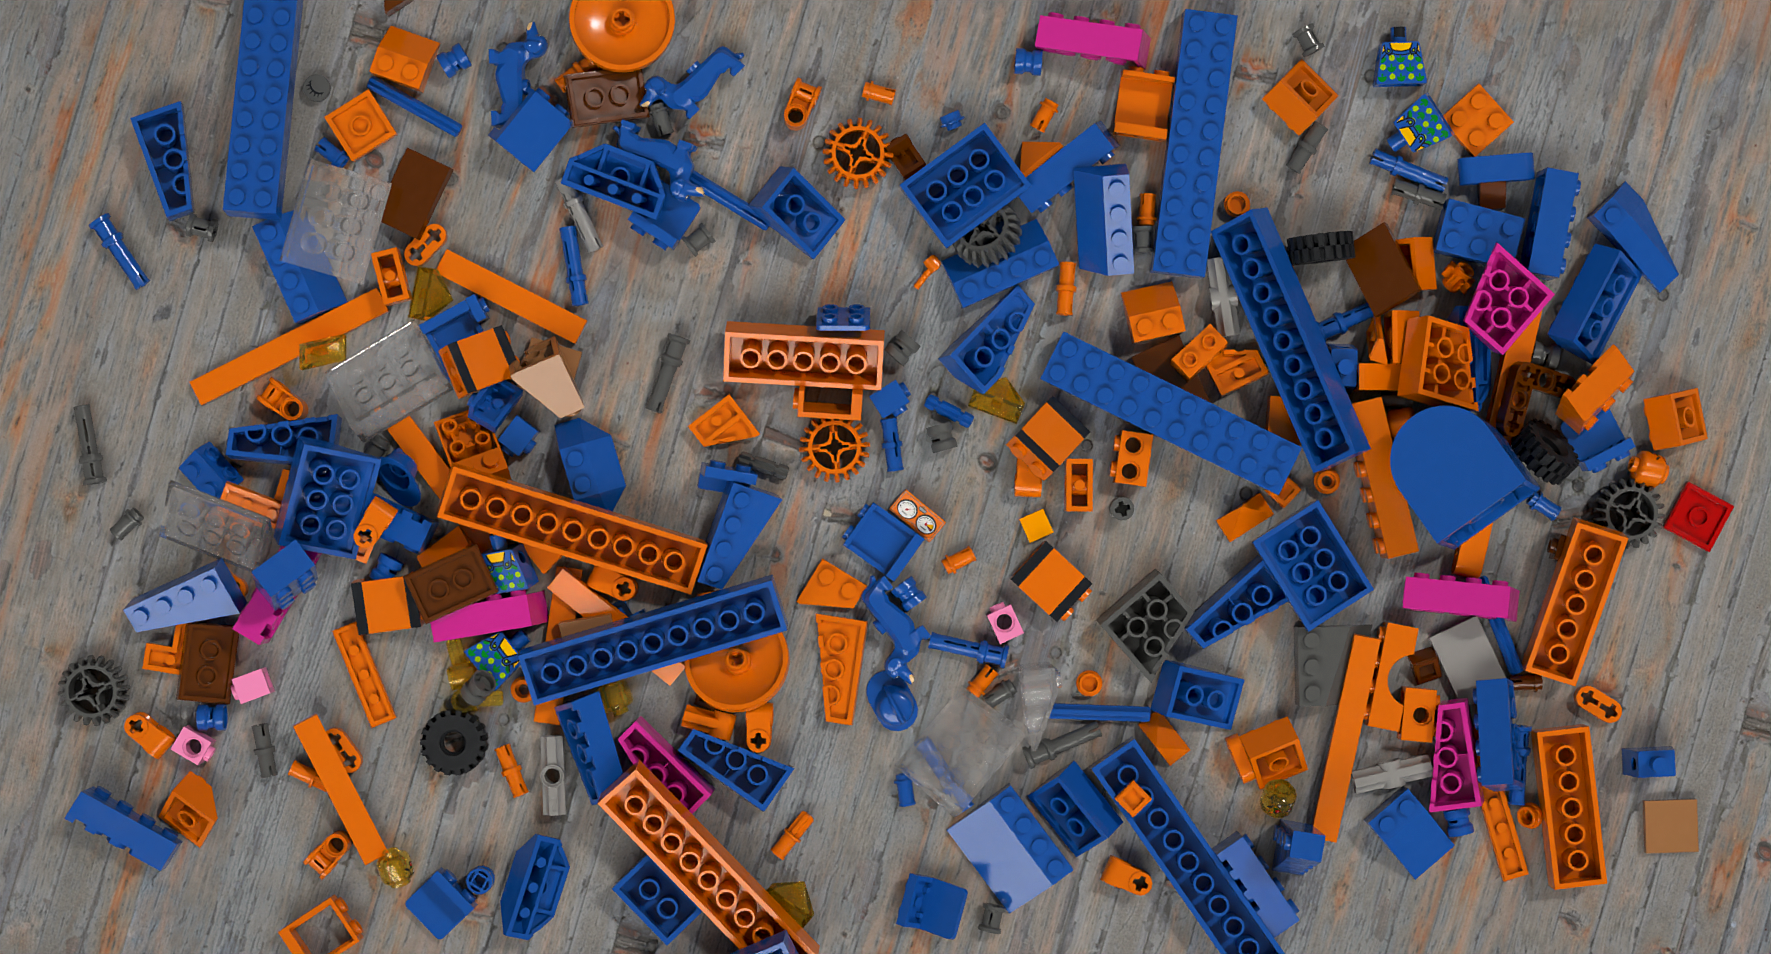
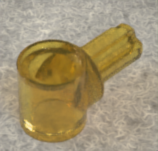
[446,638,476,691]
[451,689,504,713]

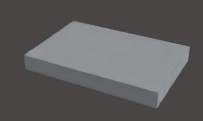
[1428,615,1506,706]

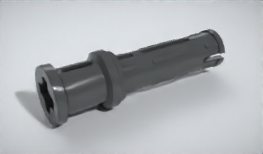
[646,333,690,414]
[73,404,107,485]
[1022,720,1102,769]

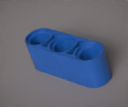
[1457,152,1535,186]

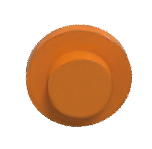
[1224,191,1250,218]
[1076,670,1102,696]

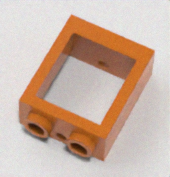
[278,894,364,954]

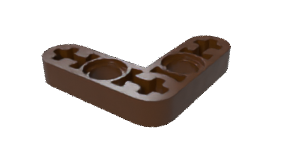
[1496,361,1576,437]

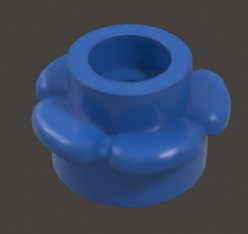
[940,110,965,131]

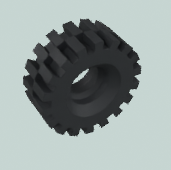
[1287,231,1356,266]
[1511,418,1580,485]
[420,708,489,776]

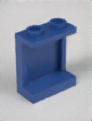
[488,87,572,172]
[419,300,484,381]
[842,502,924,581]

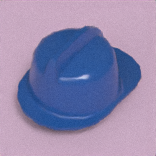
[378,448,421,507]
[866,671,918,731]

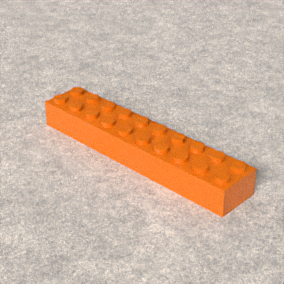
[436,462,707,595]
[597,760,820,954]

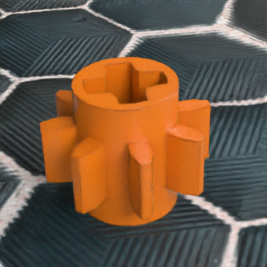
[1441,261,1475,294]

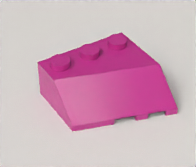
[1463,242,1555,355]

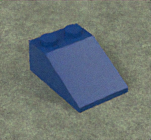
[748,166,846,259]
[1150,660,1244,730]
[1364,786,1455,880]

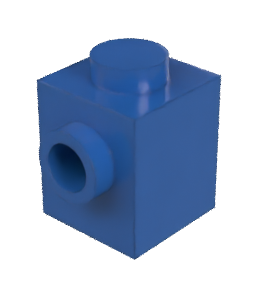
[869,380,911,419]
[498,415,540,457]

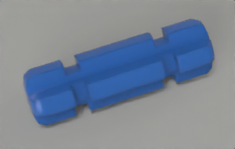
[924,395,974,428]

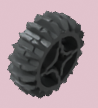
[953,205,1022,268]
[1593,478,1665,549]
[57,655,130,726]

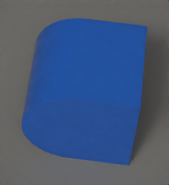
[1390,406,1541,550]

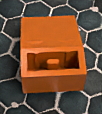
[434,410,511,480]

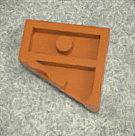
[1206,350,1269,398]
[688,394,760,447]
[796,559,867,608]

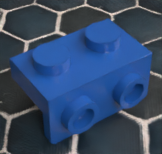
[467,380,523,433]
[179,442,244,507]
[697,460,758,492]

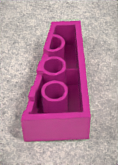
[1035,12,1151,70]
[232,546,322,645]
[1402,573,1520,622]
[430,589,549,643]
[1429,698,1484,812]
[618,716,715,814]

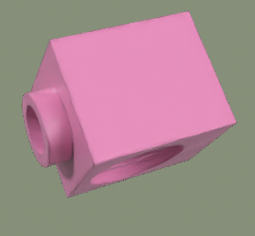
[986,602,1024,644]
[231,667,275,704]
[171,725,216,765]

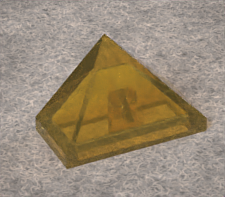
[408,266,453,321]
[299,334,346,371]
[968,377,1025,424]
[766,881,814,928]

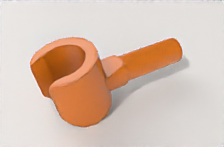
[914,255,941,290]

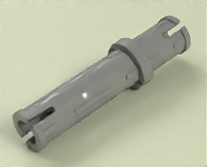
[555,178,604,254]

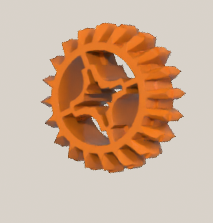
[823,118,893,189]
[799,418,870,483]

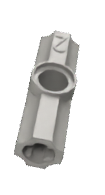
[1207,257,1240,337]
[540,735,566,816]
[1351,754,1433,794]

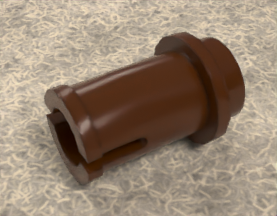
[1509,673,1543,692]

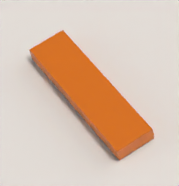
[332,621,397,728]

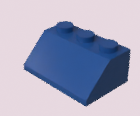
[1028,760,1123,857]

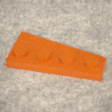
[816,613,868,725]

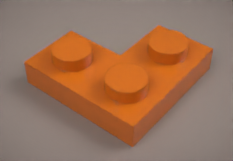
[142,623,186,675]

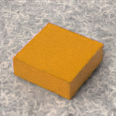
[1019,509,1054,543]

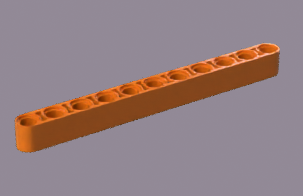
[1451,309,1543,579]

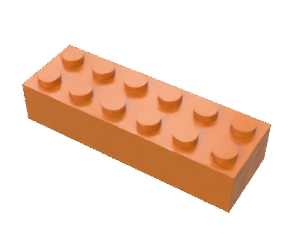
[723,321,885,391]
[1352,397,1419,559]
[1521,517,1629,687]
[1531,724,1607,890]

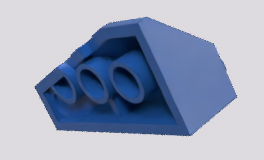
[1587,181,1679,293]
[938,285,1035,394]

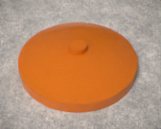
[569,0,675,72]
[684,632,790,712]

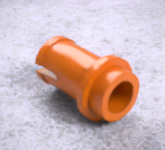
[861,80,896,106]
[1030,98,1059,133]
[1136,193,1157,226]
[941,546,977,574]
[966,664,999,698]

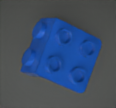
[628,180,700,251]
[816,304,870,331]
[1560,409,1636,473]
[406,867,478,939]
[896,873,968,940]

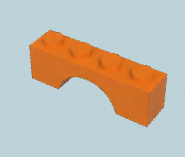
[1364,621,1419,732]

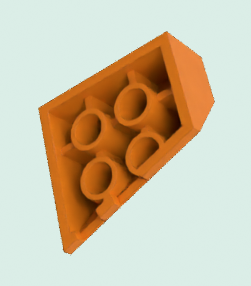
[1397,315,1479,412]
[1555,344,1634,434]

